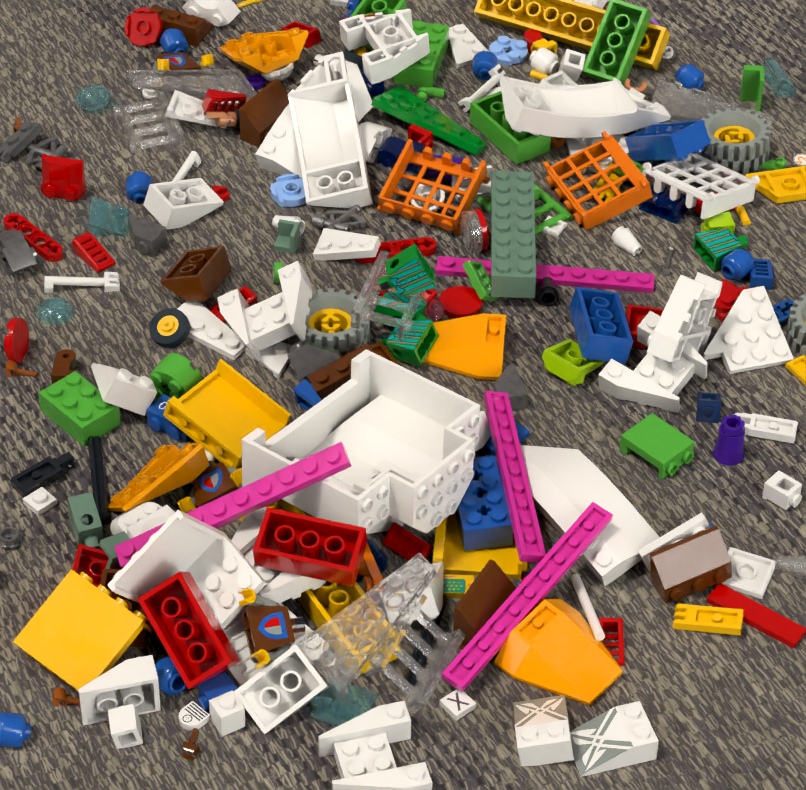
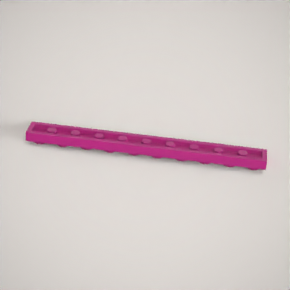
[436,256,655,293]
[483,391,546,563]
[114,442,352,569]
[442,502,613,692]

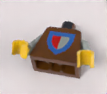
[151,51,214,88]
[178,461,242,513]
[238,588,306,669]

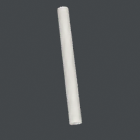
[571,574,605,641]

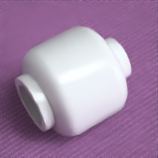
[529,47,560,75]

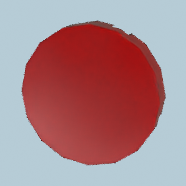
[124,7,163,47]
[439,286,483,319]
[4,317,29,363]

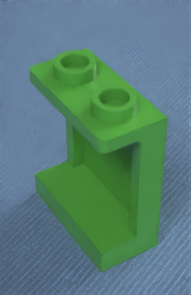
[619,413,695,479]

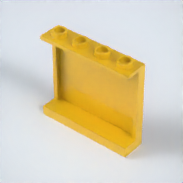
[163,359,291,469]
[433,512,527,579]
[13,569,152,692]

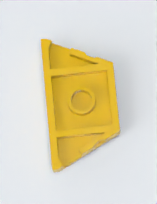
[745,166,806,203]

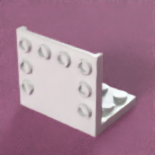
[108,510,267,629]

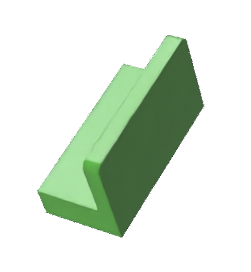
[740,65,764,111]

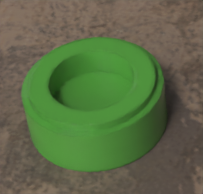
[272,262,283,284]

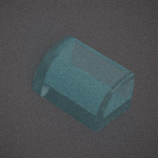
[763,58,796,98]

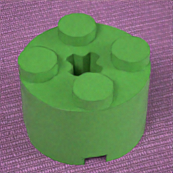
[148,353,203,399]

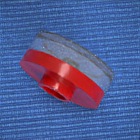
[460,209,489,254]

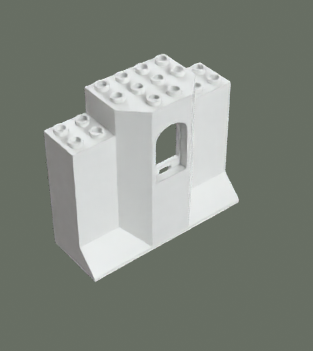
[242,349,481,534]

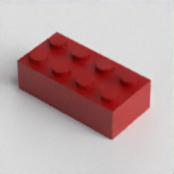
[253,507,367,587]
[137,571,240,689]

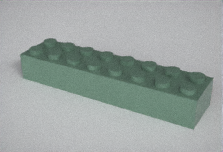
[490,170,536,298]

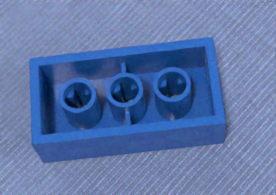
[625,120,711,163]
[569,286,633,364]
[455,455,513,551]

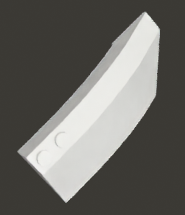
[288,51,373,209]
[255,61,375,179]
[500,76,671,138]
[495,445,660,586]

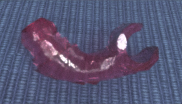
[424,299,444,323]

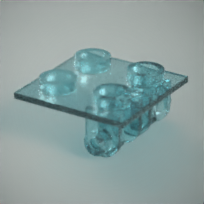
[88,196,130,238]
[310,679,378,726]

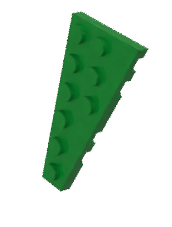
[371,85,487,155]

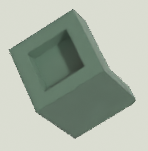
[274,219,300,254]
[99,531,130,569]

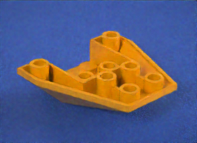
[219,28,308,74]
[423,313,506,380]
[108,443,210,511]
[494,599,623,706]

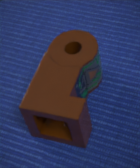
[51,349,77,384]

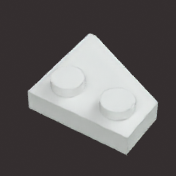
[245,342,292,378]

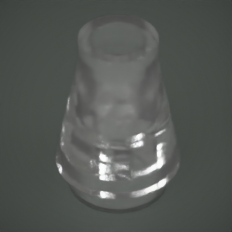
[775,555,806,580]

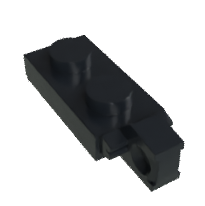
[10,452,75,498]

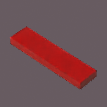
[706,583,806,649]

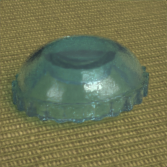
[76,85,111,112]
[36,297,74,325]

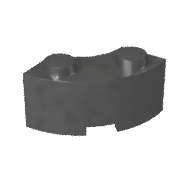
[0,229,37,274]

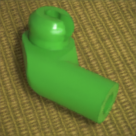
[417,87,445,101]
[759,157,787,170]

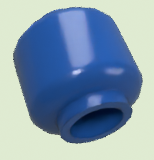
[160,28,189,54]
[472,51,498,80]
[675,64,705,92]
[126,171,153,203]
[721,249,754,281]
[155,657,187,695]
[0,712,31,748]

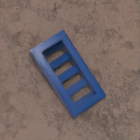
[749,259,773,290]
[293,379,322,411]

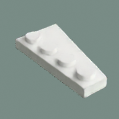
[177,301,246,360]

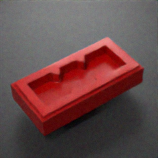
[382,522,434,566]

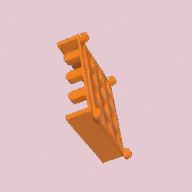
[543,131,653,230]
[377,139,490,236]

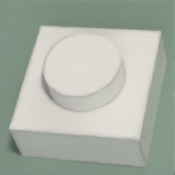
[23,487,57,516]

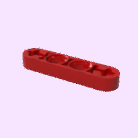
[3,213,63,262]
[355,237,436,264]

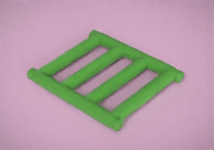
[477,183,573,235]

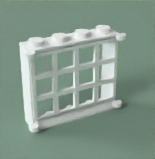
[642,153,760,220]

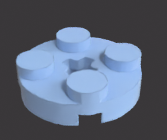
[489,35,528,66]
[270,174,306,207]

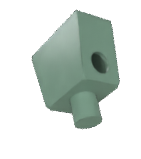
[68,492,103,550]

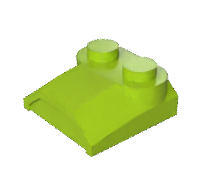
[542,339,605,386]

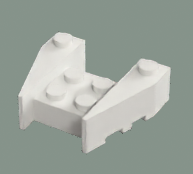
[339,9,430,84]
[217,261,312,361]
[647,272,723,363]
[599,311,707,413]
[231,507,327,603]
[318,701,432,790]

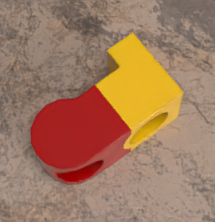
[524,29,557,54]

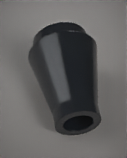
[537,277,559,306]

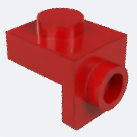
[408,124,434,153]

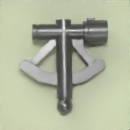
[24,136,68,174]
[312,205,366,232]

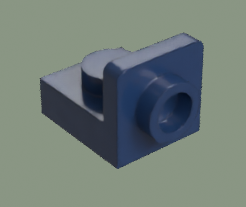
[696,392,721,423]

